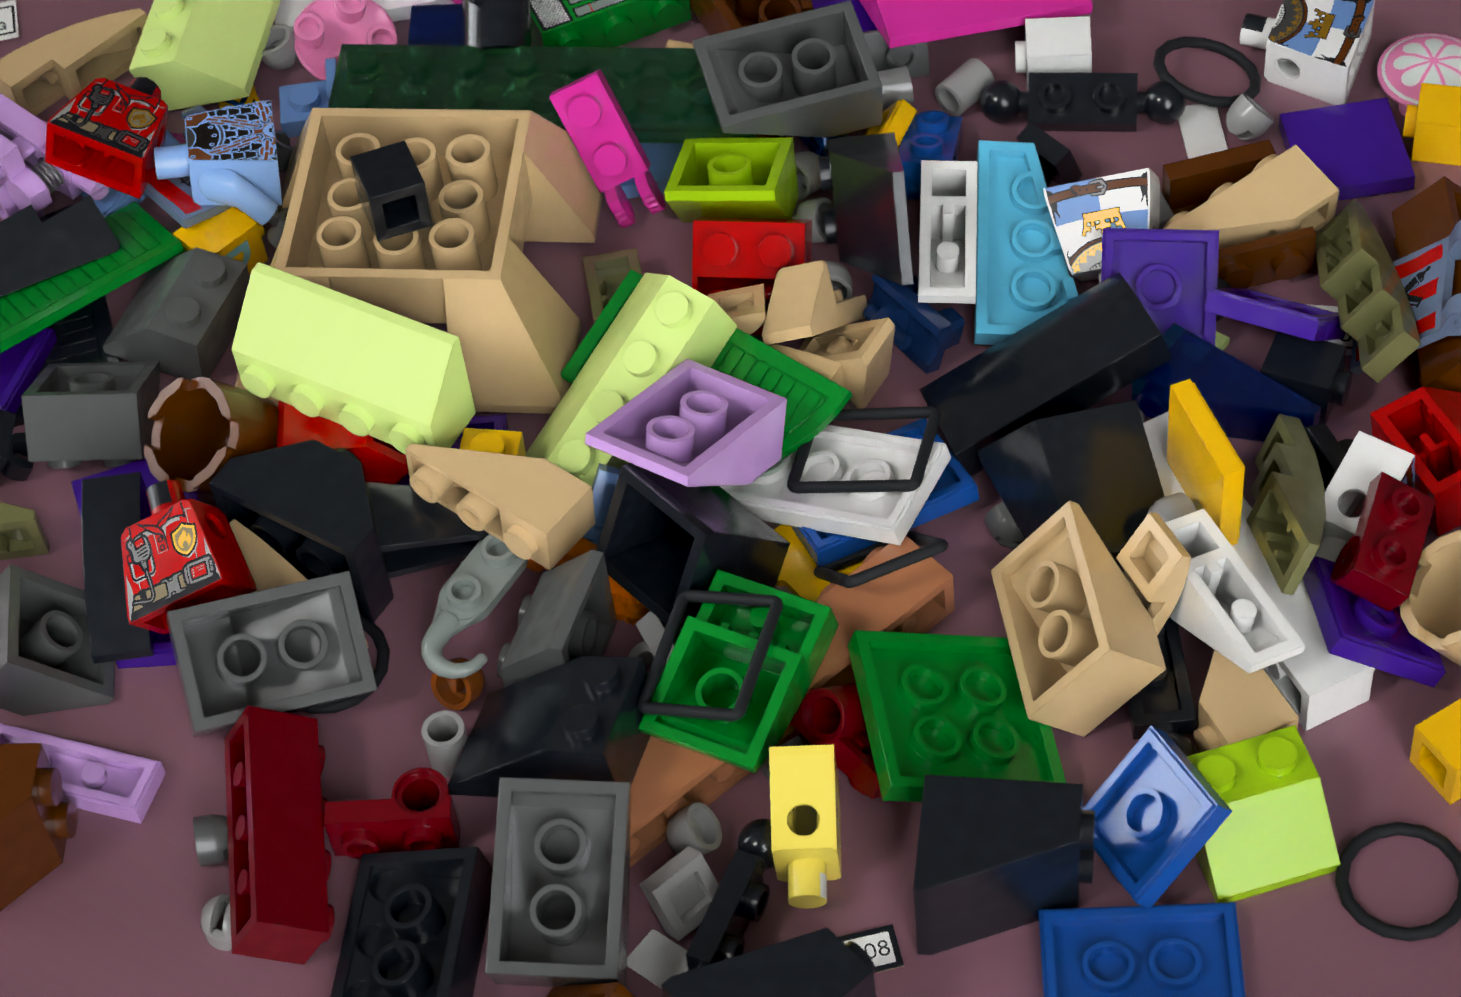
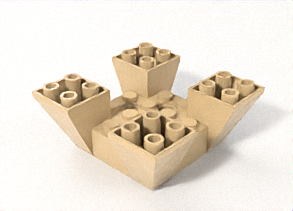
[235,108,603,414]

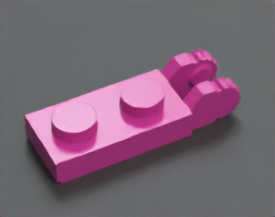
[549,69,666,229]

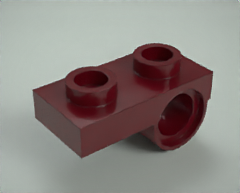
[1331,472,1436,611]
[790,682,882,799]
[324,767,461,859]

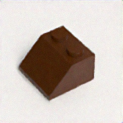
[0,743,77,911]

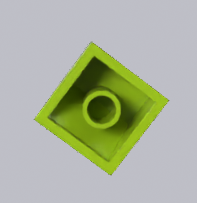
[664,137,799,222]
[1187,725,1340,903]

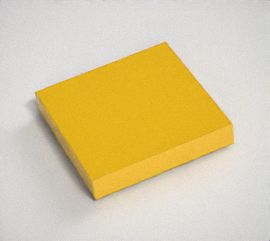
[1167,379,1245,546]

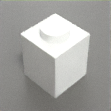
[1015,16,1092,91]

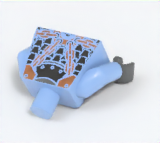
[154,100,293,249]

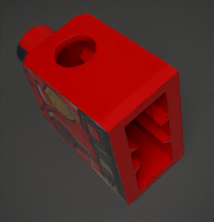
[45,77,168,199]
[121,480,257,635]

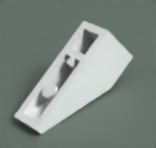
[918,160,977,304]
[1166,509,1305,674]

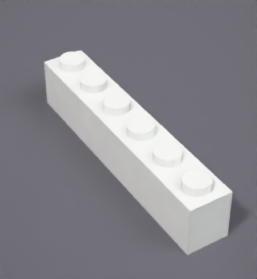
[1143,411,1375,731]

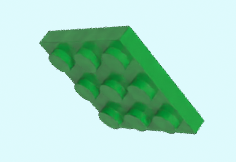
[847,630,1066,802]

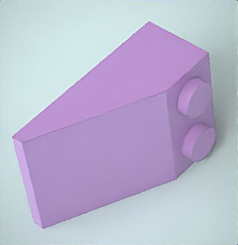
[585,359,787,487]

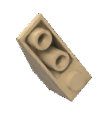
[1163,145,1339,249]
[405,444,595,570]

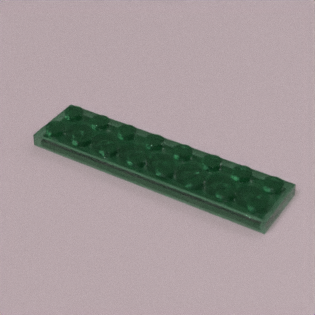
[328,44,758,143]

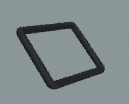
[787,406,941,494]
[814,530,948,588]
[637,590,783,721]

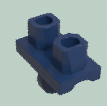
[863,274,965,374]

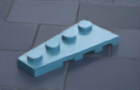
[974,140,1078,345]

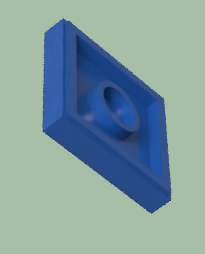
[1083,725,1232,909]

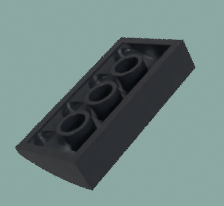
[919,272,1173,476]
[330,846,493,997]

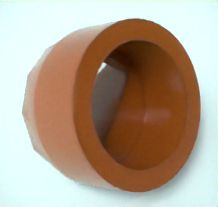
[431,657,485,710]

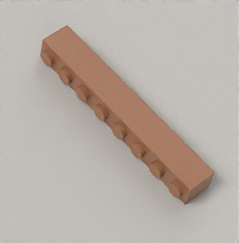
[630,536,955,868]

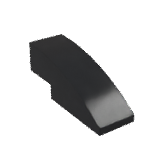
[81,472,154,664]

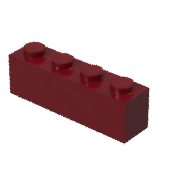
[224,705,335,965]

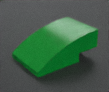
[638,569,839,773]

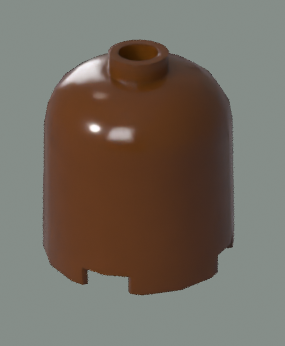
[144,376,278,497]

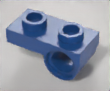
[899,110,962,200]

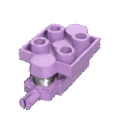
[0,93,110,220]

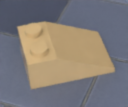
[991,500,1166,737]

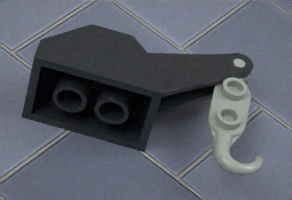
[209,439,528,679]

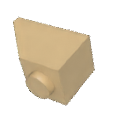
[1194,650,1299,753]

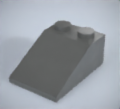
[693,0,883,138]
[166,571,377,737]
[485,777,631,987]

